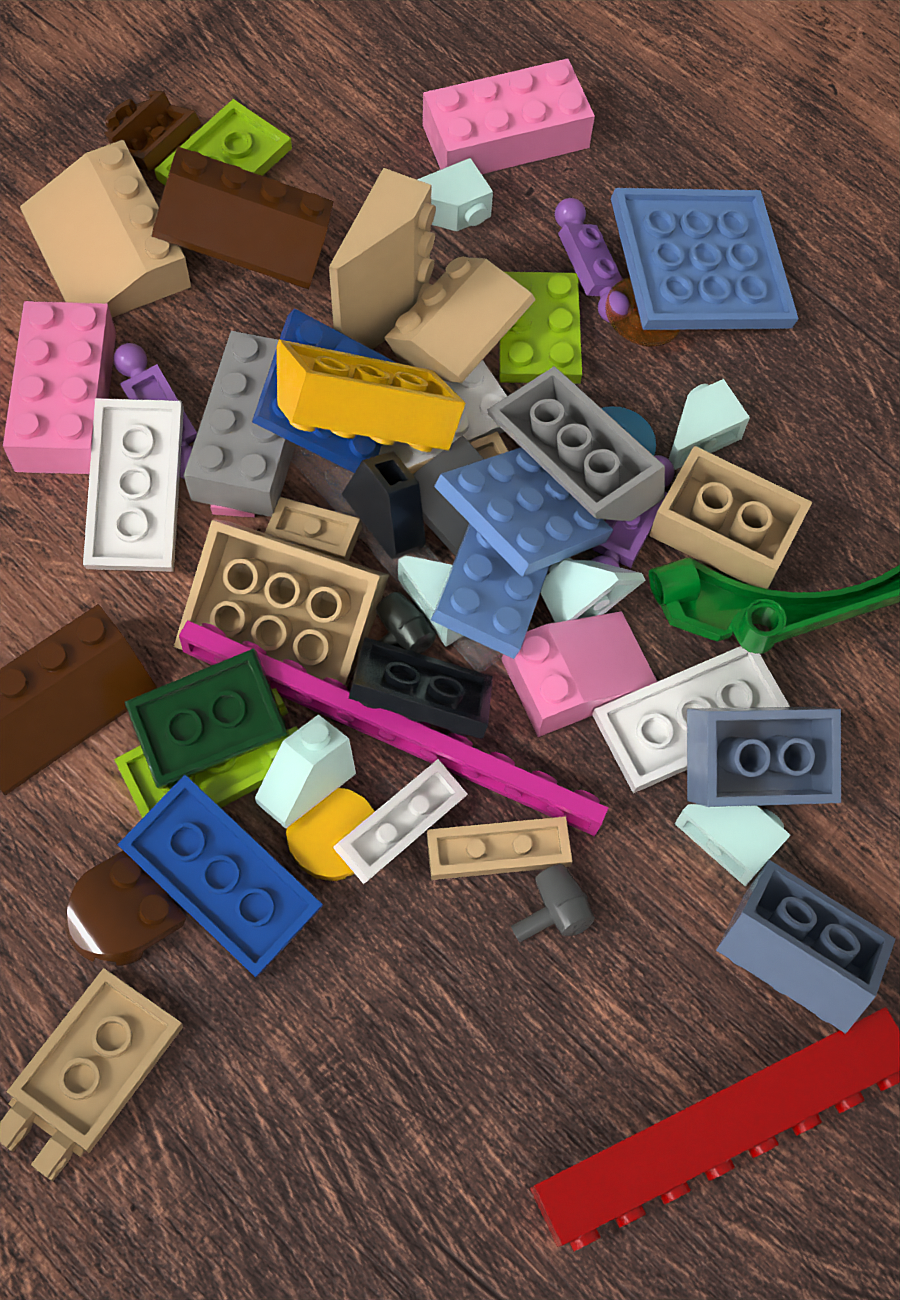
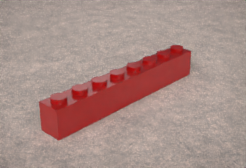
[530,1007,900,1252]

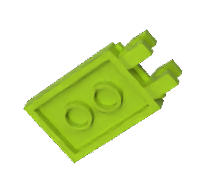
[114,688,298,818]

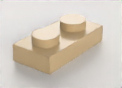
[265,497,362,561]

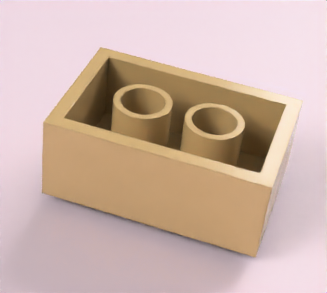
[649,446,812,589]

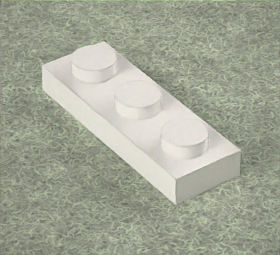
[333,759,468,884]

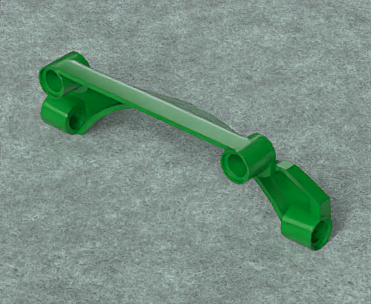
[648,557,900,654]

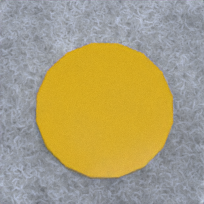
[286,788,375,881]

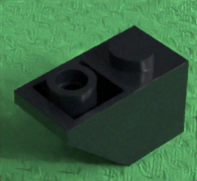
[342,451,426,560]

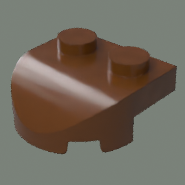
[104,91,201,172]
[65,851,186,966]

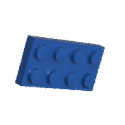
[117,775,324,977]

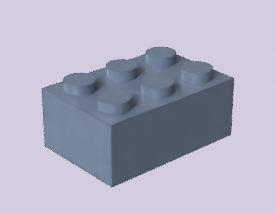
[687,706,841,807]
[716,860,896,1034]

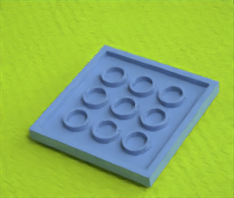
[611,188,799,330]

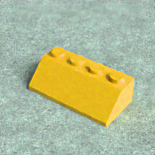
[276,339,466,452]

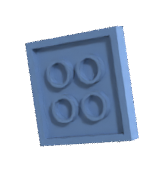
[434,447,613,577]

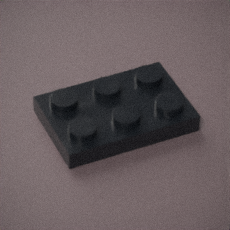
[348,637,493,739]

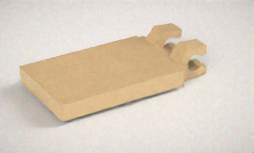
[0,968,183,1182]

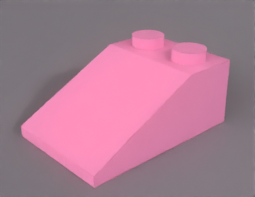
[502,611,657,737]

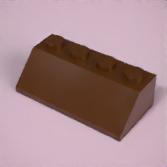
[151,146,334,290]
[0,604,157,795]

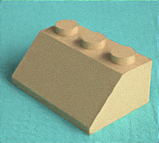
[384,256,535,383]

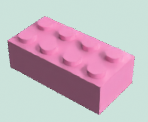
[423,59,595,174]
[3,301,116,474]

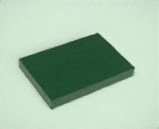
[124,648,290,789]

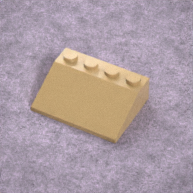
[20,140,191,318]
[329,168,436,350]
[174,520,389,687]

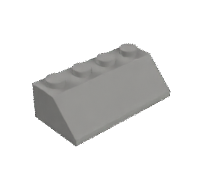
[487,366,665,521]

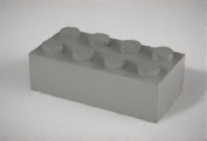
[184,331,296,517]

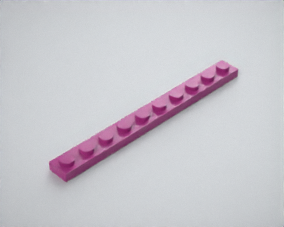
[179,620,608,836]

